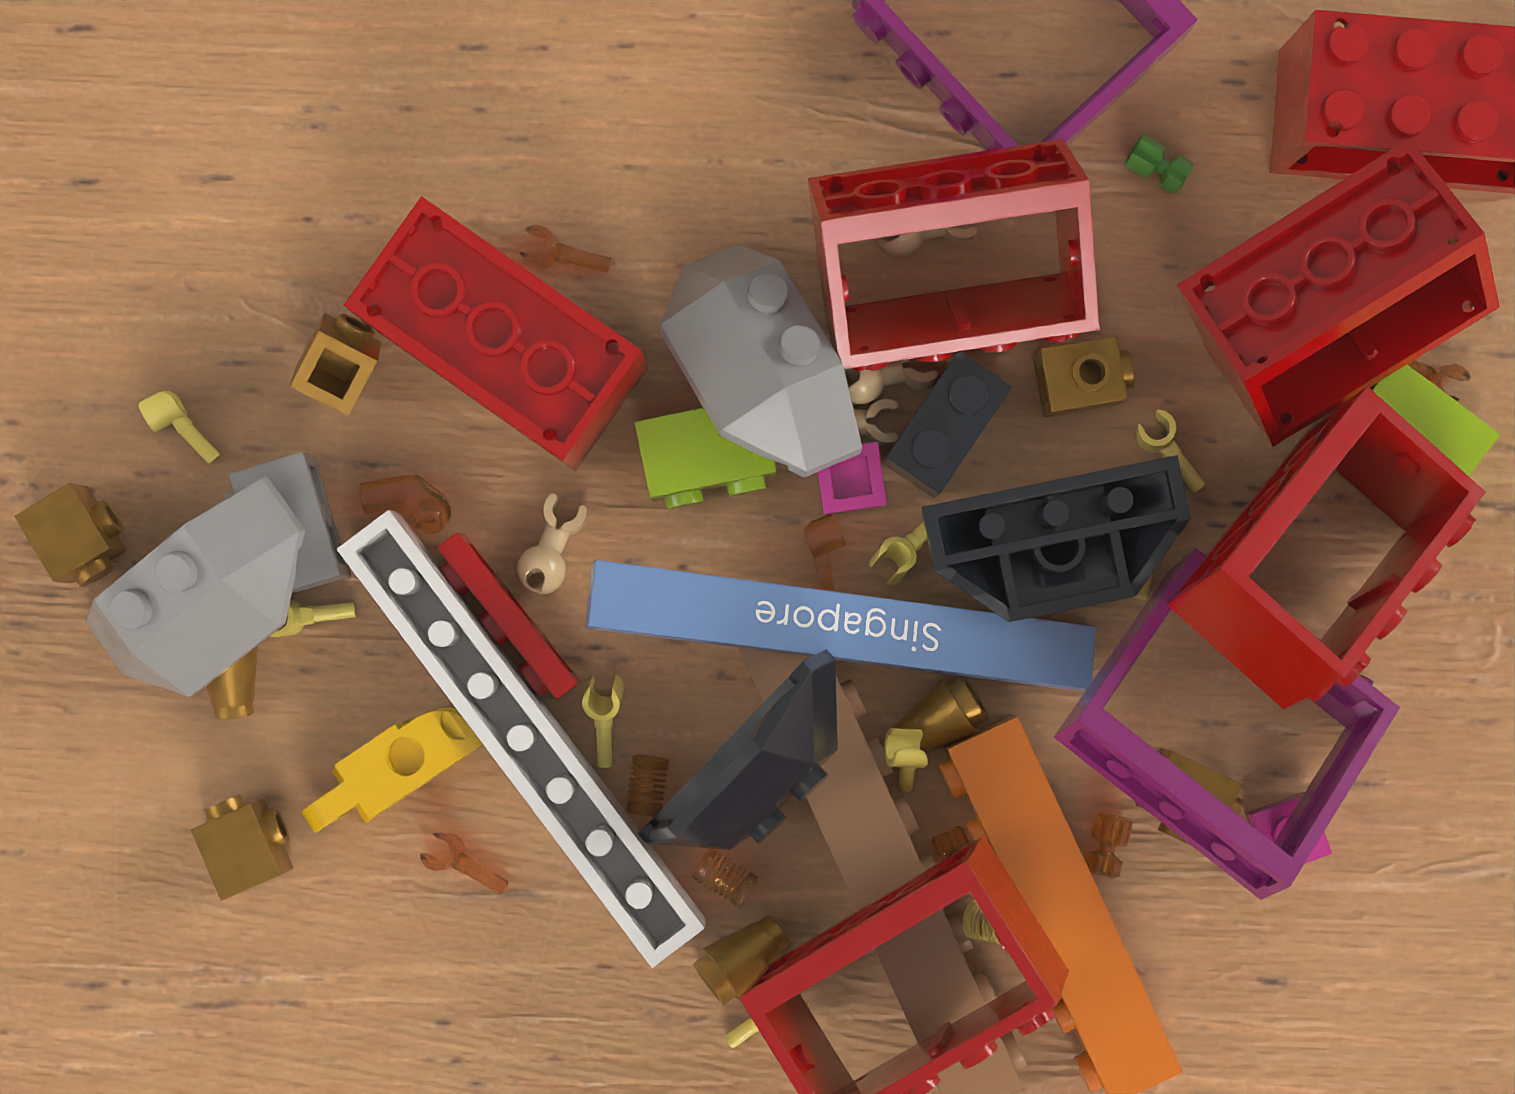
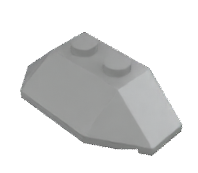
[659,244,862,478]
[86,476,305,697]

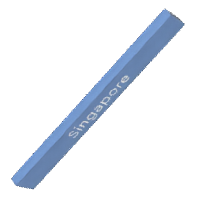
[585,560,1096,691]

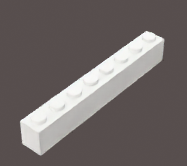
[337,510,706,968]

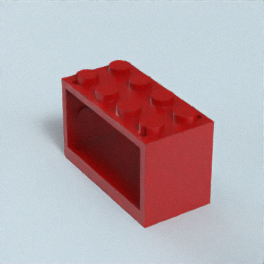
[1270,10,1515,194]
[1177,138,1500,447]
[808,139,1099,372]
[343,196,649,471]
[1166,386,1486,710]
[739,835,1069,1094]

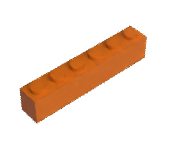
[939,714,1183,1094]

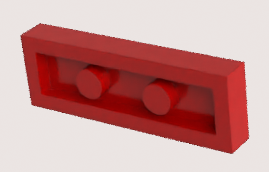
[437,532,582,700]

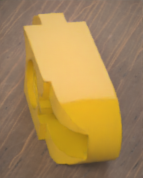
[301,707,483,833]

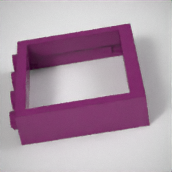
[852,0,1198,151]
[1054,548,1400,900]

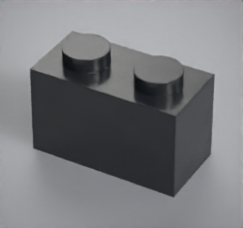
[882,351,1012,498]

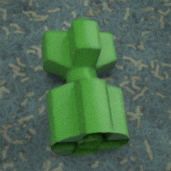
[1124,133,1193,194]

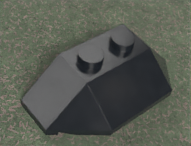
[921,455,1191,622]
[637,649,838,850]

